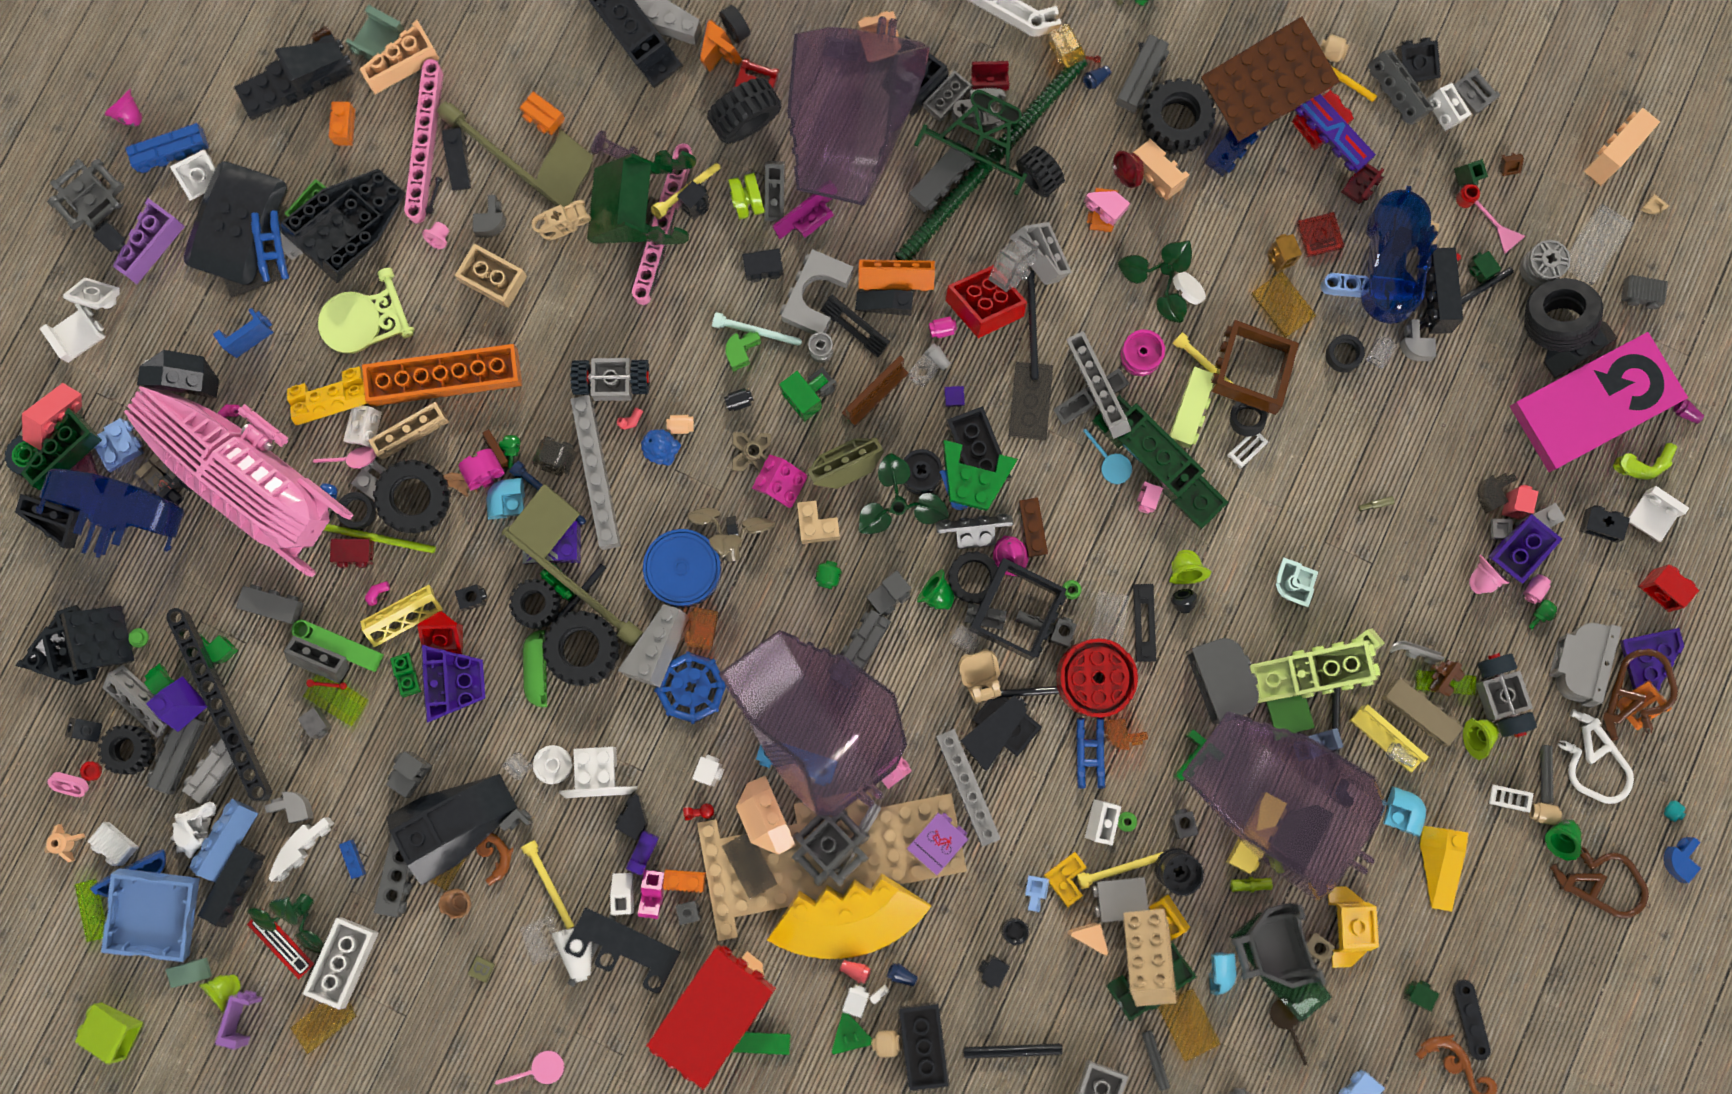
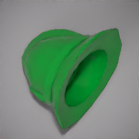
[917,569,954,610]
[1545,819,1582,861]

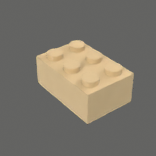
[455,244,527,308]

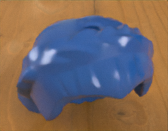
[641,429,681,466]

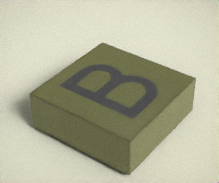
[468,956,495,983]

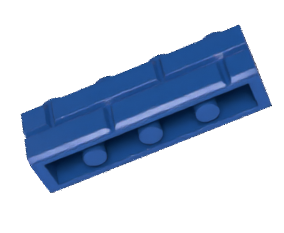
[125,123,209,173]

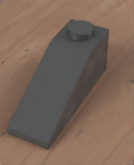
[765,161,786,221]

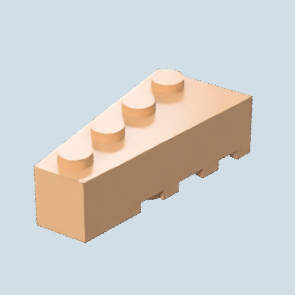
[360,20,440,94]
[1584,108,1660,186]

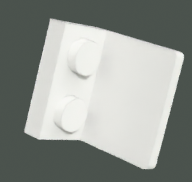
[1629,486,1689,542]

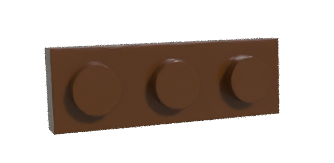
[1019,497,1048,558]

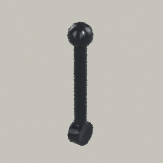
[426,177,442,214]

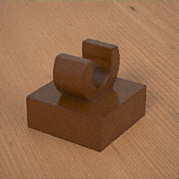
[1500,153,1524,176]

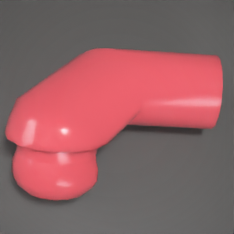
[617,407,643,430]

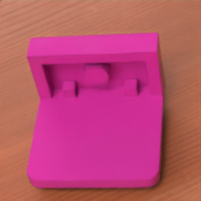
[752,455,807,508]

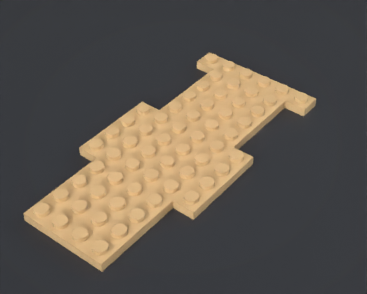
[697,789,967,941]

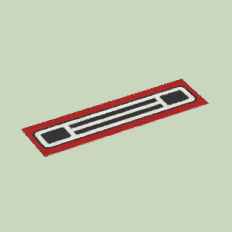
[247,909,314,980]

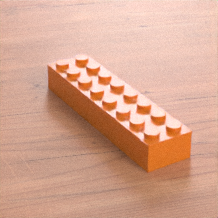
[362,344,522,407]

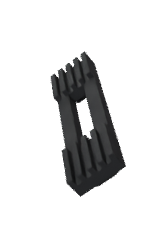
[820,294,890,357]
[1133,584,1157,662]

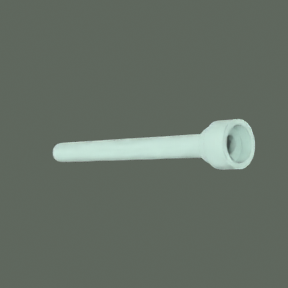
[712,312,802,346]

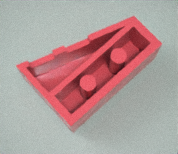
[22,383,82,450]

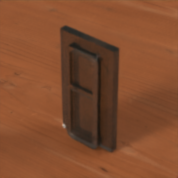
[722,833,778,899]

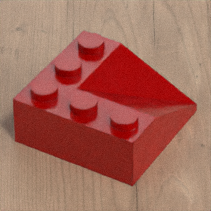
[945,265,1027,338]

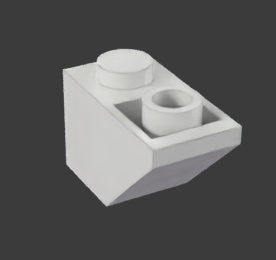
[610,873,634,915]
[842,985,869,1018]

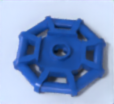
[654,651,727,724]

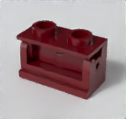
[330,539,375,568]

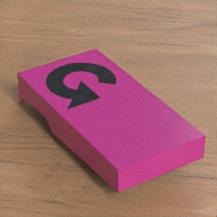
[1509,332,1688,473]

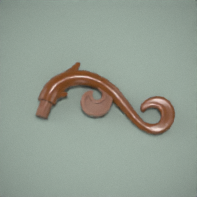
[476,833,514,886]
[1415,1034,1497,1094]

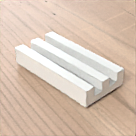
[1227,433,1268,469]

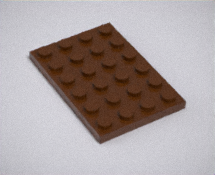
[1201,16,1340,142]

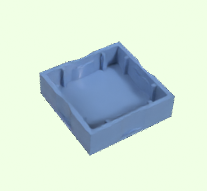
[101,868,200,962]

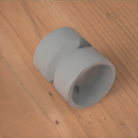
[808,332,834,363]

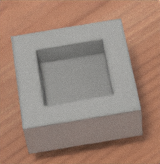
[1491,519,1513,539]

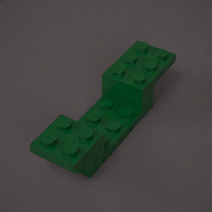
[1092,395,1229,530]

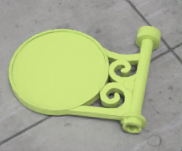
[318,268,414,354]

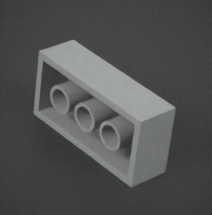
[1075,1059,1128,1094]

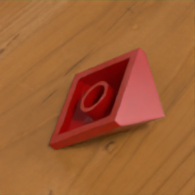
[417,611,463,654]

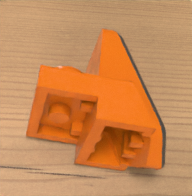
[699,19,743,72]

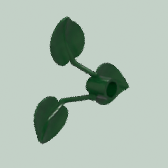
[1118,240,1192,323]
[858,453,948,534]
[247,893,324,954]

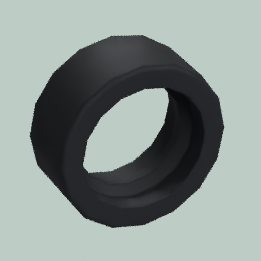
[719,5,750,43]
[1326,335,1365,372]
[1230,401,1267,437]
[337,492,376,530]

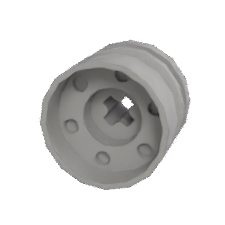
[1519,240,1571,287]

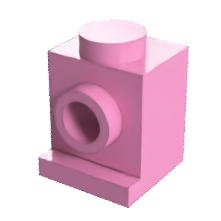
[1137,482,1163,514]

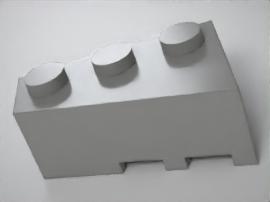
[1010,222,1072,285]

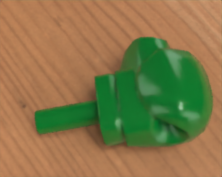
[499,435,521,468]
[1528,599,1557,630]

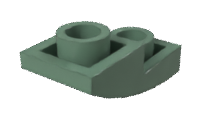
[165,957,212,988]

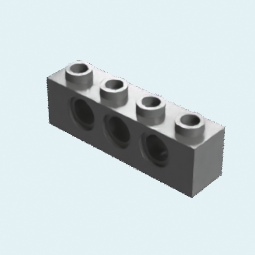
[373,835,413,918]

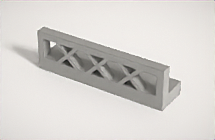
[102,665,168,738]

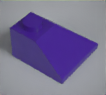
[146,676,207,732]

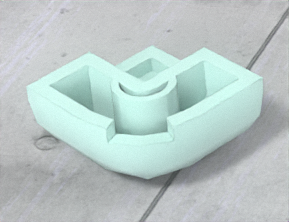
[1276,558,1318,608]

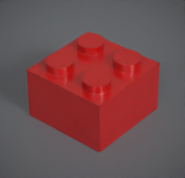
[1638,564,1700,612]

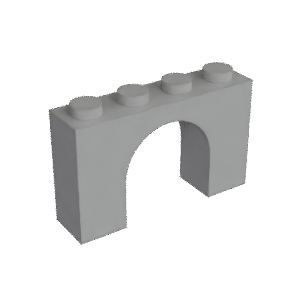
[780,249,854,334]

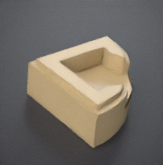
[1640,194,1669,214]

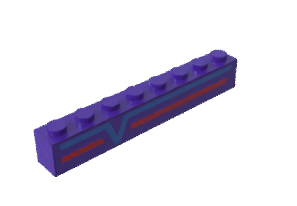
[1294,94,1376,173]

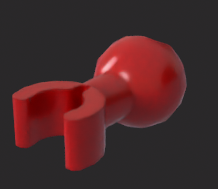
[683,803,715,821]

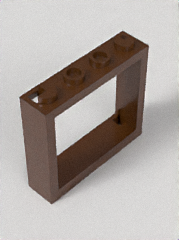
[1211,320,1299,415]

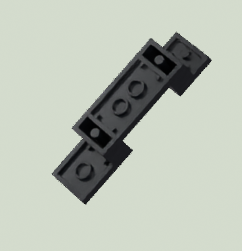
[589,0,683,89]

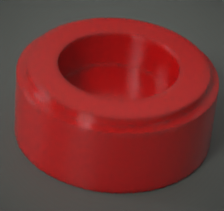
[80,761,102,781]

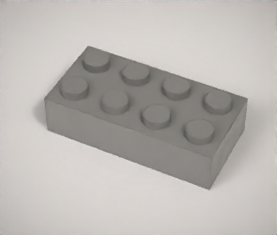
[923,70,972,122]

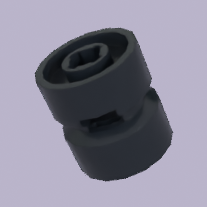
[1001,918,1029,945]

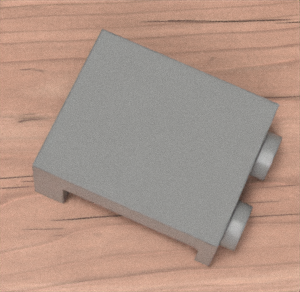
[1092,877,1149,922]

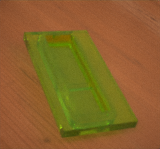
[303,674,369,726]

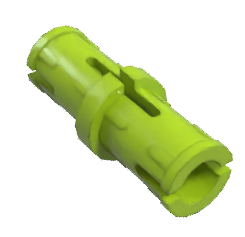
[1230,877,1273,893]

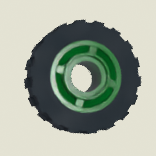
[4,435,40,477]

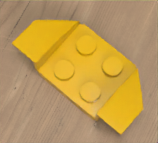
[1327,886,1379,968]

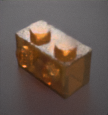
[685,607,719,651]

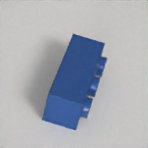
[339,840,366,879]

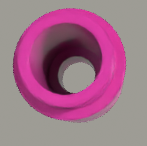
[928,316,957,339]

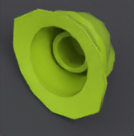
[1169,550,1212,584]
[1463,718,1499,761]
[199,974,241,1015]

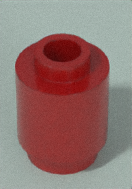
[1456,184,1480,208]

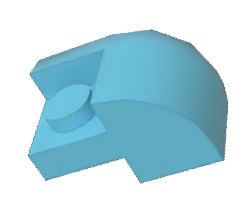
[486,478,525,520]
[1383,786,1426,837]
[1209,952,1236,995]

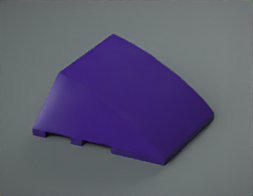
[422,645,486,723]

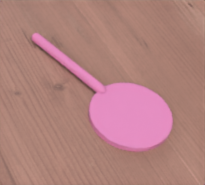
[313,447,376,468]
[495,1051,564,1085]

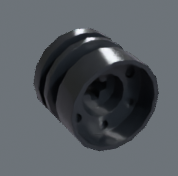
[1155,848,1204,896]

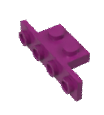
[772,181,838,239]

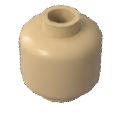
[1320,35,1349,62]
[872,1030,903,1058]

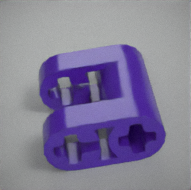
[626,830,659,876]

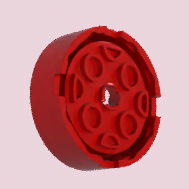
[1056,638,1138,717]

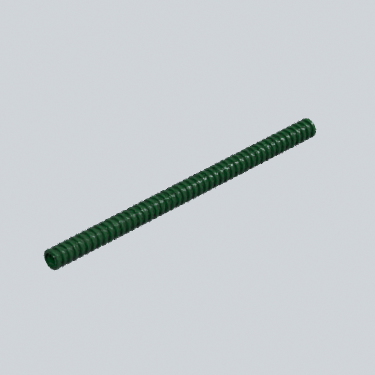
[895,54,1088,260]

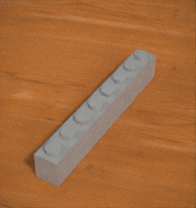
[570,395,621,550]

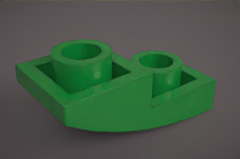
[390,652,422,698]

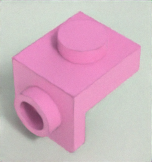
[877,756,912,789]

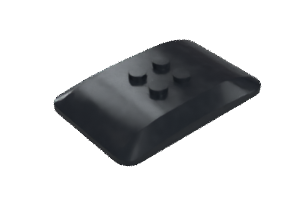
[183,161,287,285]

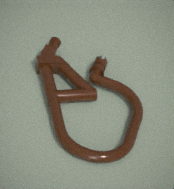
[1603,649,1678,741]
[1549,847,1649,919]

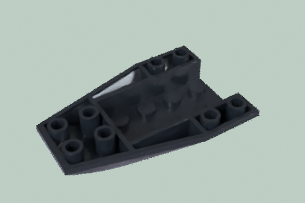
[386,774,518,885]

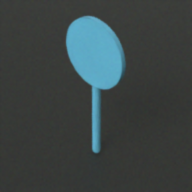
[1083,429,1132,484]

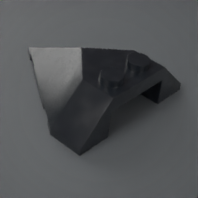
[15,605,100,686]

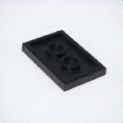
[972,697,1042,757]

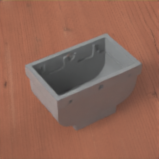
[1549,623,1622,708]

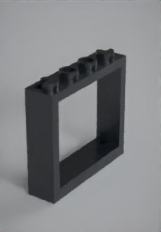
[968,558,1067,661]

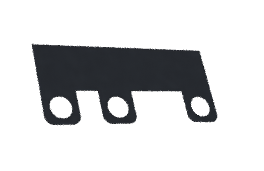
[564,907,681,994]

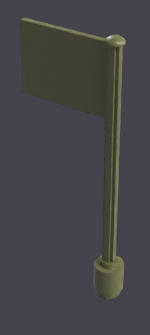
[502,484,643,647]

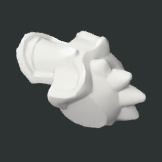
[170,802,216,858]

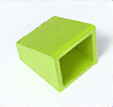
[75,1002,144,1065]

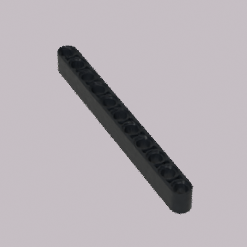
[166,608,272,801]

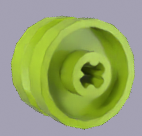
[728,173,765,220]

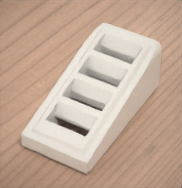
[1489,785,1534,813]

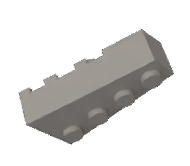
[635,0,702,45]
[618,604,689,688]

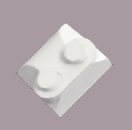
[170,149,216,200]
[63,277,120,310]

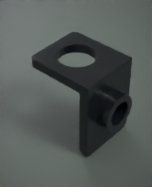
[65,717,102,742]

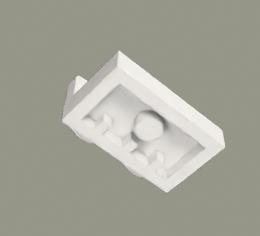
[343,406,382,448]

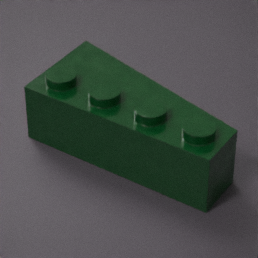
[21,408,102,493]

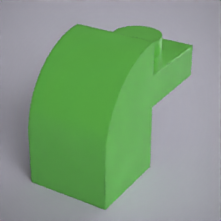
[726,332,762,372]

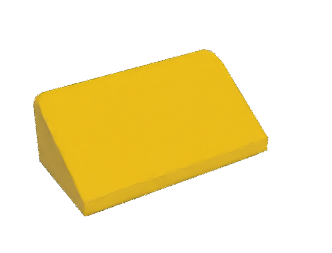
[1148,894,1190,940]

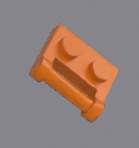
[1617,680,1672,730]

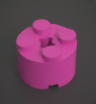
[458,449,505,491]

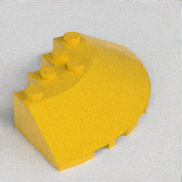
[767,873,932,959]

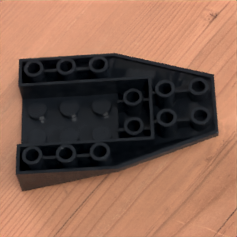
[281,168,406,283]

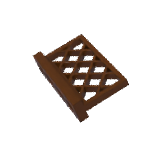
[842,355,909,427]

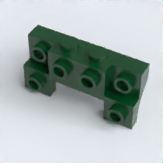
[1106,942,1197,1021]

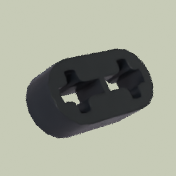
[726,516,739,536]

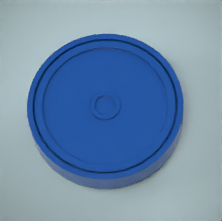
[643,529,722,608]

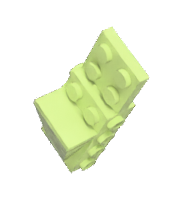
[1250,638,1380,703]

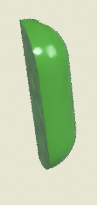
[523,630,548,707]

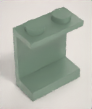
[345,5,405,61]

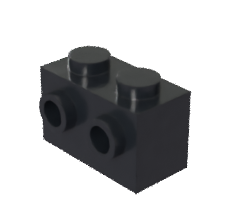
[677,181,710,221]
[978,954,1010,989]

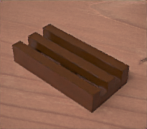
[482,429,508,469]

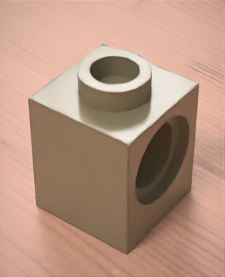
[1305,931,1335,963]

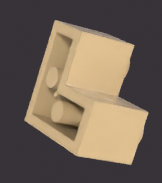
[797,501,840,544]

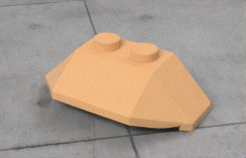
[736,776,796,855]

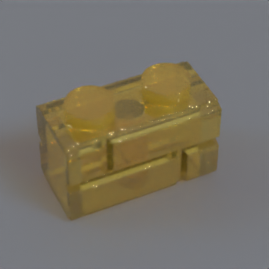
[1048,23,1086,68]

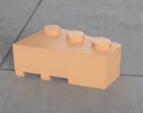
[1133,139,1190,201]

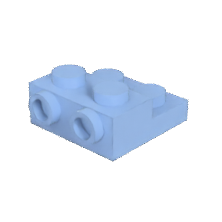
[95,418,144,472]

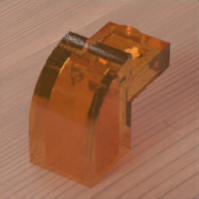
[1104,719,1148,751]

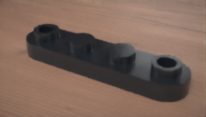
[1453,979,1491,1061]

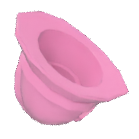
[1469,554,1510,594]

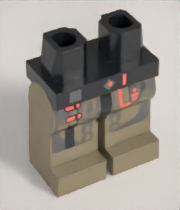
[135,453,193,505]

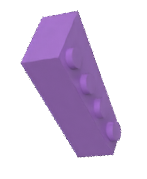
[113,198,185,284]

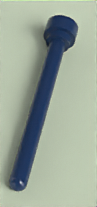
[509,461,586,525]

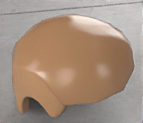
[438,889,472,919]

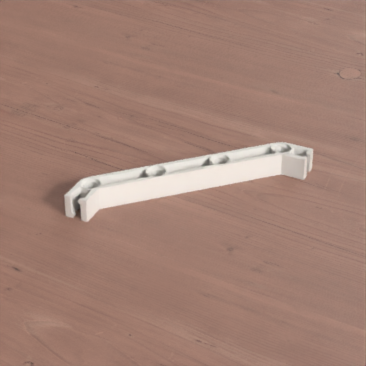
[968,0,1061,37]

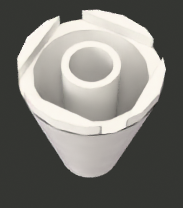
[552,928,592,982]

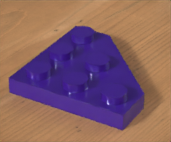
[1620,628,1685,691]

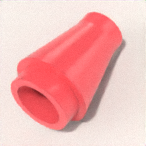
[840,960,871,984]

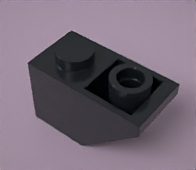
[615,794,648,840]

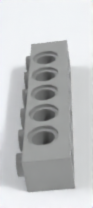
[1066,331,1131,439]
[936,729,1001,847]

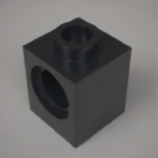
[455,584,487,611]

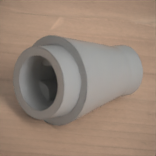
[923,343,951,371]

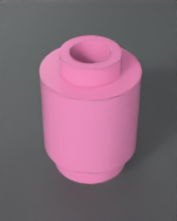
[1523,574,1551,604]

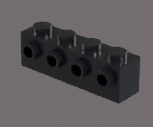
[198,844,266,928]

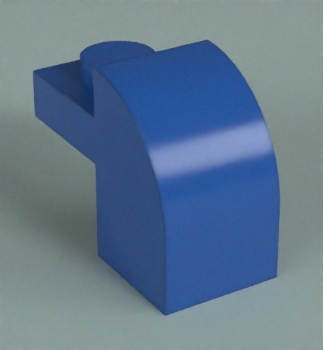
[1663,837,1701,883]

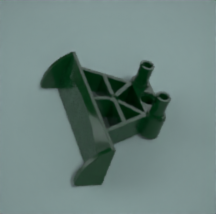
[914,90,1027,195]

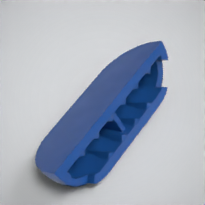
[90,849,166,897]

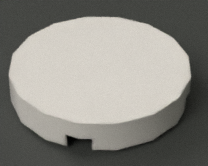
[1173,272,1206,305]
[533,745,573,784]

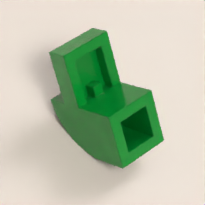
[194,634,239,664]
[144,663,175,696]

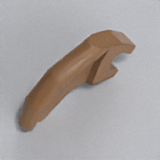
[443,473,479,497]

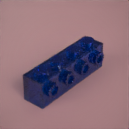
[1205,125,1269,177]

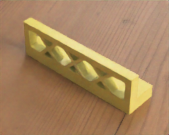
[360,585,443,647]
[1349,704,1429,773]

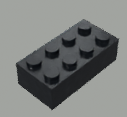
[1420,247,1463,334]
[946,406,1011,483]
[899,1002,949,1091]

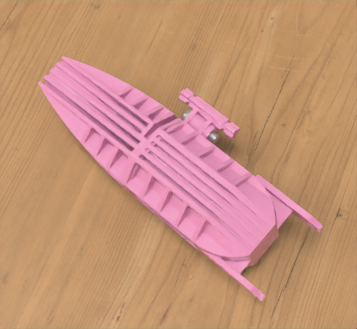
[124,386,353,577]

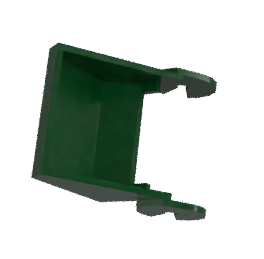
[587,150,696,245]

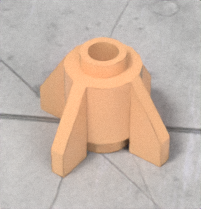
[44,824,85,862]

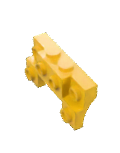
[287,366,368,426]

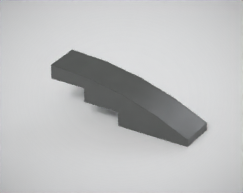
[1053,368,1130,425]

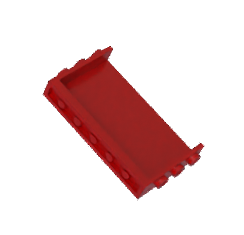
[646,945,777,1090]

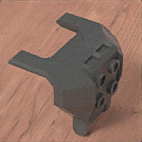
[1231,902,1326,988]

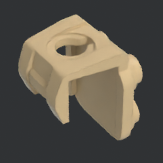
[958,649,1002,704]

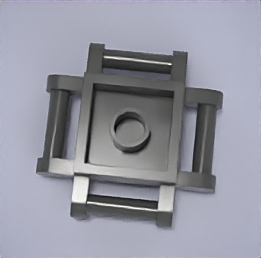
[47,158,124,231]
[792,808,870,887]

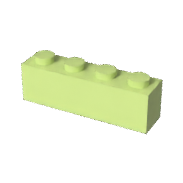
[1169,367,1214,449]

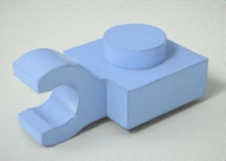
[1025,875,1049,912]

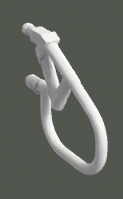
[1558,709,1634,804]

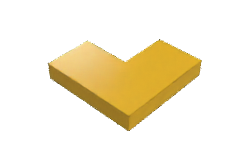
[1043,852,1087,908]

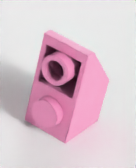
[1084,191,1130,226]

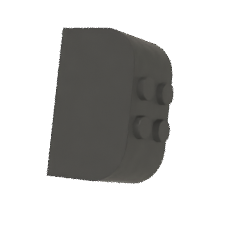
[1186,638,1259,725]

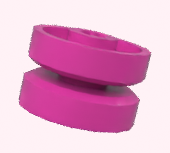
[1120,329,1165,377]

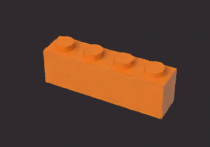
[858,260,935,291]

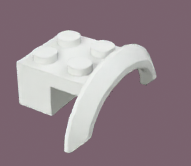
[559,747,637,798]

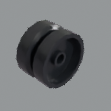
[903,449,943,495]

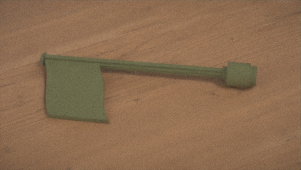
[437,102,594,207]

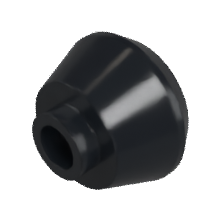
[1171,589,1197,614]

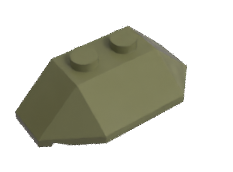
[807,437,884,489]

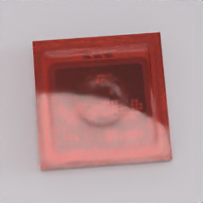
[1297,212,1345,258]

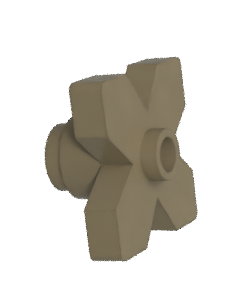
[732,432,771,472]

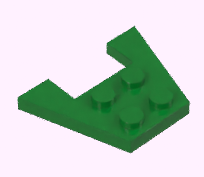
[942,440,1018,511]

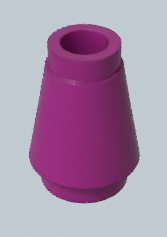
[1673,399,1704,424]

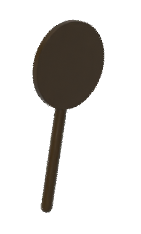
[1270,998,1307,1065]

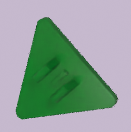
[831,1012,872,1055]

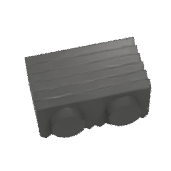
[1621,275,1668,309]

